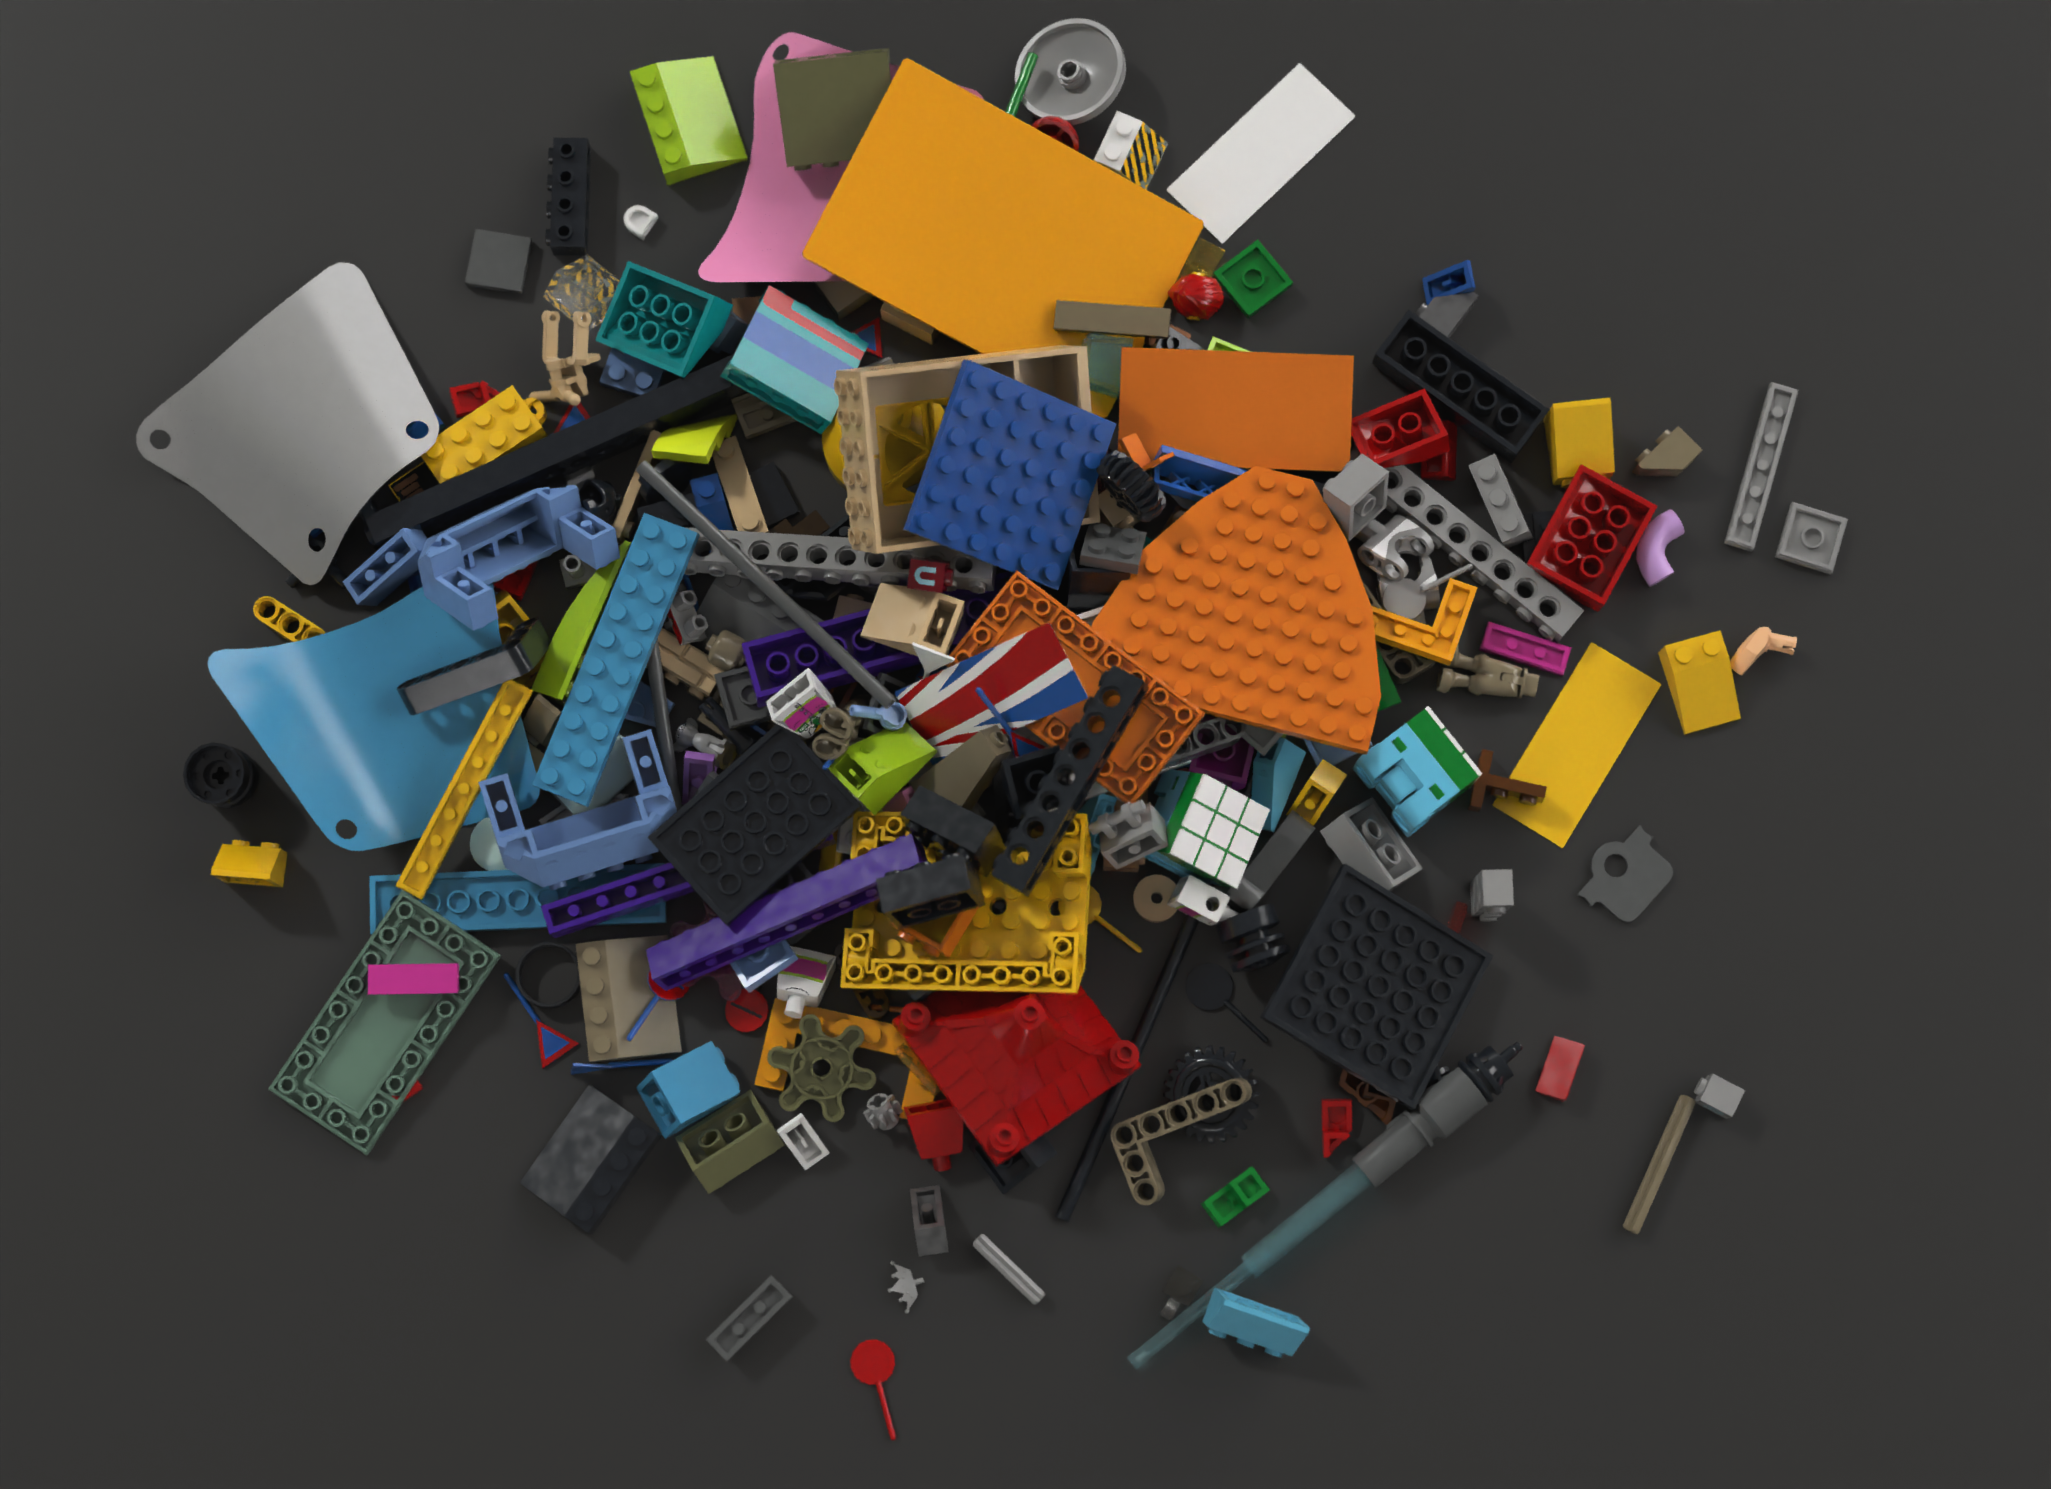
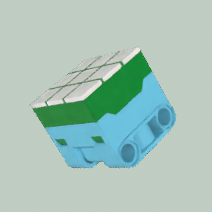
[1352,706,1482,838]
[1144,769,1270,889]

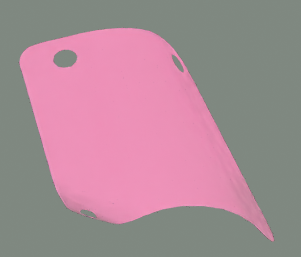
[698,32,984,282]

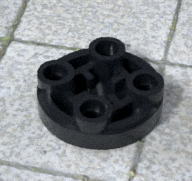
[638,459,693,505]

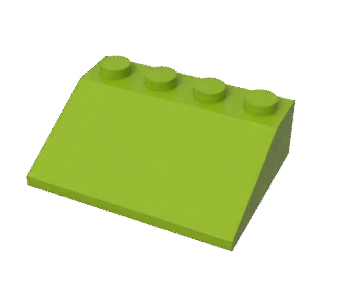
[630,56,748,185]

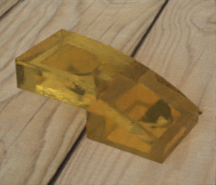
[1176,238,1225,282]

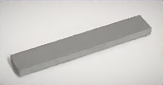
[1724,382,1799,552]

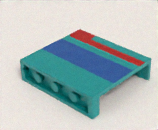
[721,285,869,434]

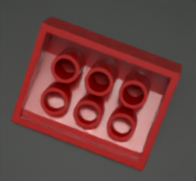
[1527,464,1657,612]

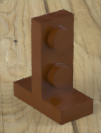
[1468,749,1547,813]

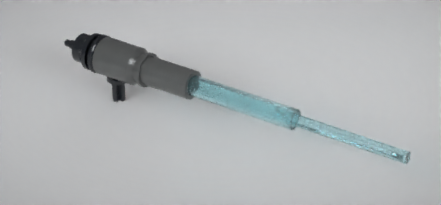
[1127,1042,1523,1370]

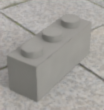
[1468,454,1533,549]
[1470,869,1514,922]

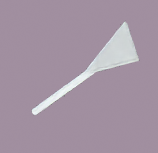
[912,642,955,679]

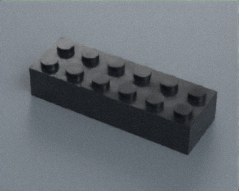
[1372,310,1550,463]

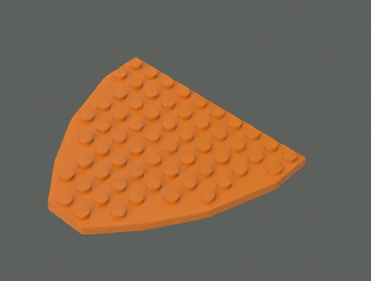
[1091,466,1381,755]

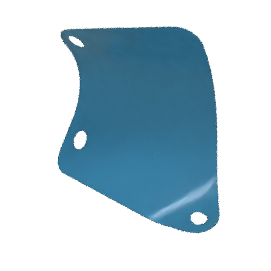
[207,583,540,851]

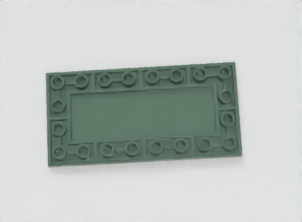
[268,890,502,1155]

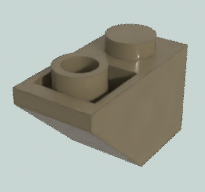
[1633,426,1703,477]

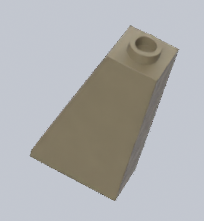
[910,725,1012,811]

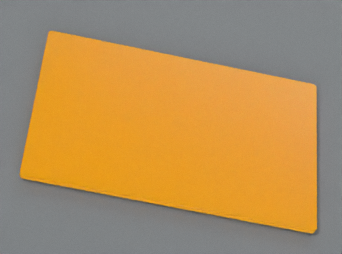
[802,58,1204,419]

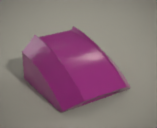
[1188,715,1254,791]

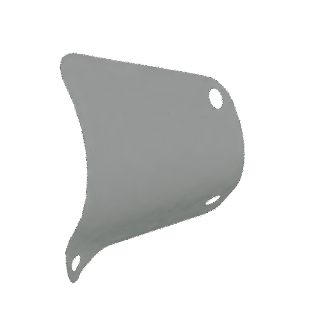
[136,262,439,585]

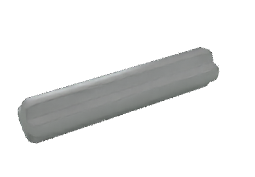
[973,1234,1045,1305]

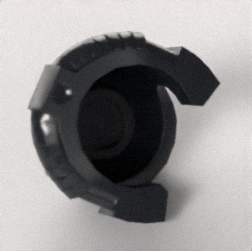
[561,479,622,523]

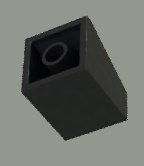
[1058,537,1130,615]

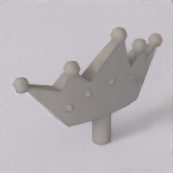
[888,1261,924,1314]

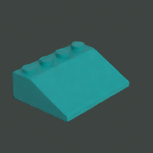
[595,261,733,378]

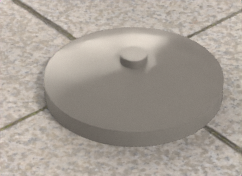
[1015,18,1126,125]

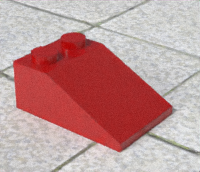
[1351,388,1449,468]

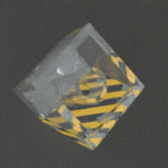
[543,254,620,330]

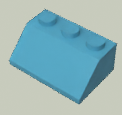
[1202,1288,1310,1358]

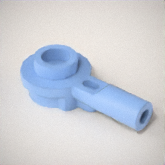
[849,702,907,731]

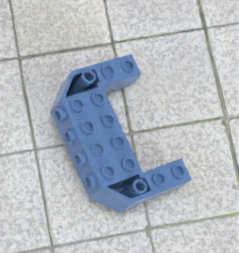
[417,485,620,631]
[478,729,677,891]

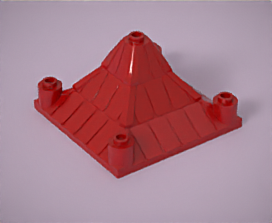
[892,985,1141,1167]

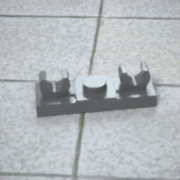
[706,1275,793,1361]

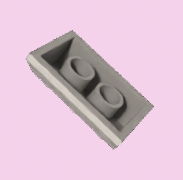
[1320,797,1423,891]

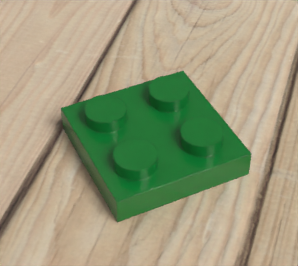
[1213,239,1293,319]

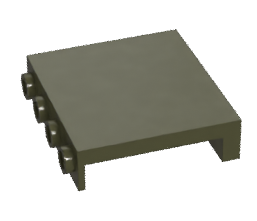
[773,48,891,171]

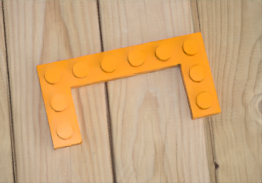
[1372,578,1478,666]
[754,998,937,1119]

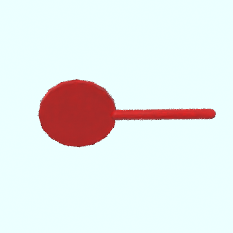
[850,1339,896,1441]

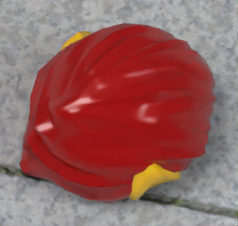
[1167,272,1224,321]

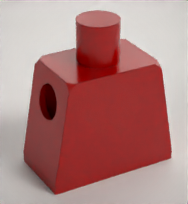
[904,1099,963,1172]

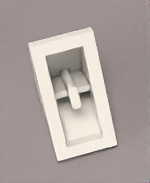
[776,1113,830,1170]

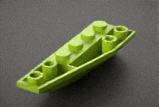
[531,540,631,706]

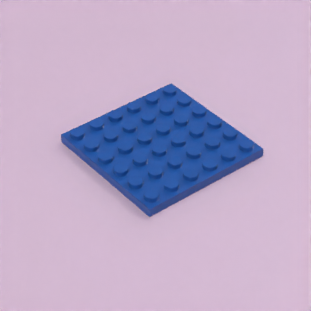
[903,359,1116,590]

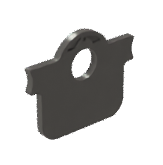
[1577,825,1673,922]

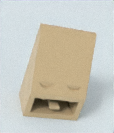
[860,583,965,657]

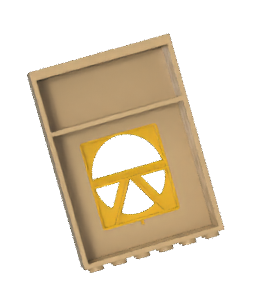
[834,345,1100,554]

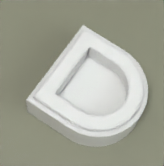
[624,205,659,240]

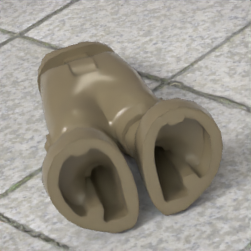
[1436,645,1539,699]
[812,694,872,760]

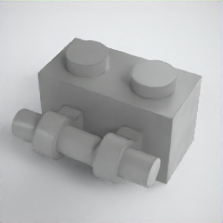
[1089,800,1168,870]

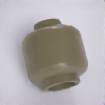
[705,630,747,671]

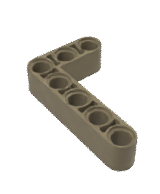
[1111,1077,1252,1206]

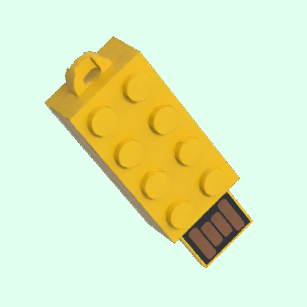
[388,385,548,502]

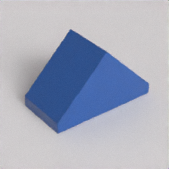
[1422,260,1475,305]

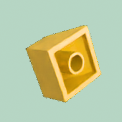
[211,840,287,887]

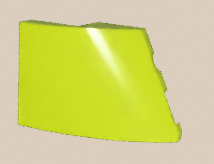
[651,414,737,464]

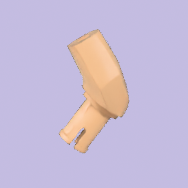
[1730,627,1797,675]

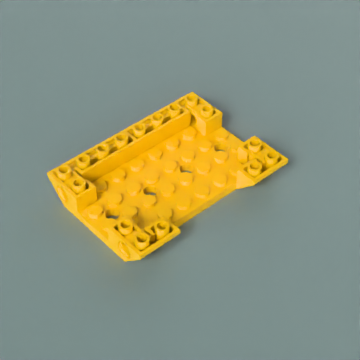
[840,811,1092,994]

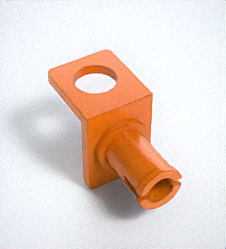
[1119,433,1175,471]

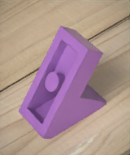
[682,751,718,805]

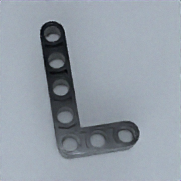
[397,617,551,715]

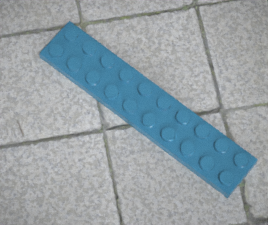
[532,513,700,807]
[369,863,667,935]

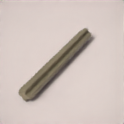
[1623,1095,1696,1234]

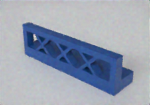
[1151,445,1248,502]

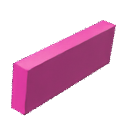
[1479,621,1572,676]
[368,963,459,995]

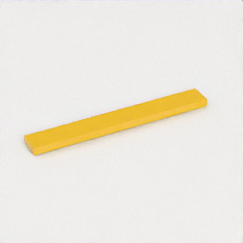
[395,679,533,900]

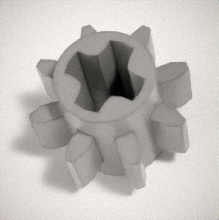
[863,1093,903,1130]

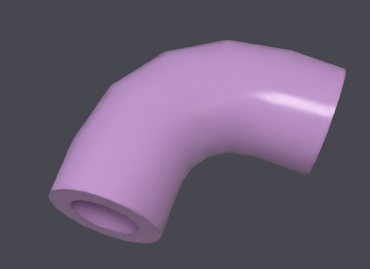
[1636,509,1684,587]

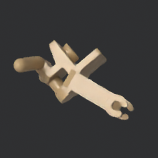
[529,311,601,406]

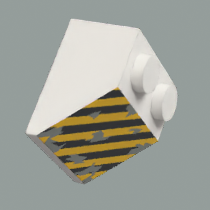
[1094,111,1168,190]

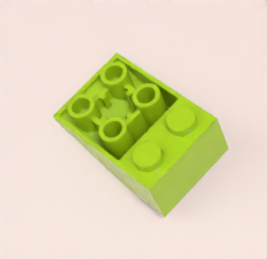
[828,722,938,815]

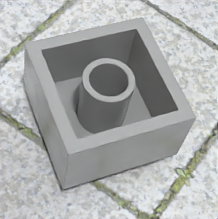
[1323,454,1389,542]

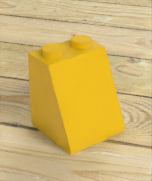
[1544,397,1615,488]

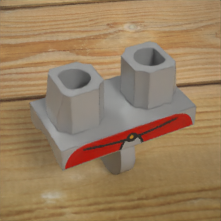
[664,590,708,646]

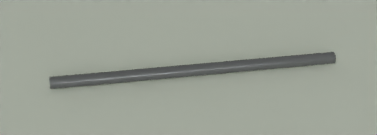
[636,460,896,709]

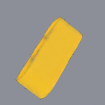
[253,596,326,642]

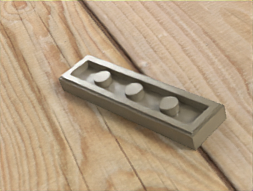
[1054,300,1172,339]

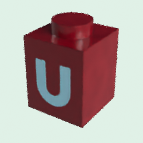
[907,557,954,593]

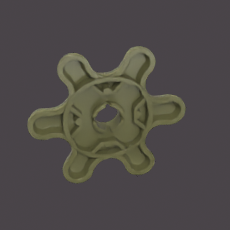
[767,1014,876,1122]

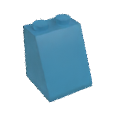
[636,1041,741,1139]

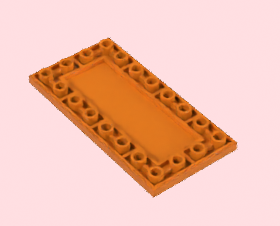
[1118,347,1354,472]
[945,570,1205,804]

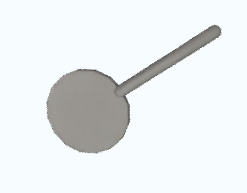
[1382,564,1473,620]

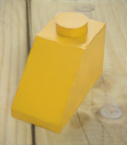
[1286,759,1347,826]

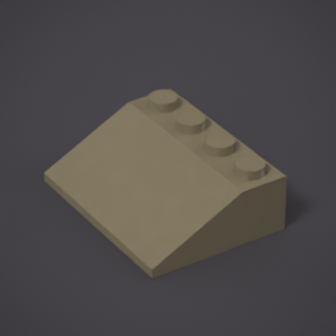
[576,935,682,1064]

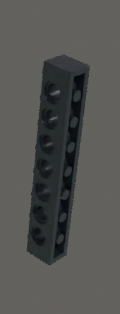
[991,665,1149,897]

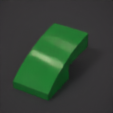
[1201,1166,1270,1228]

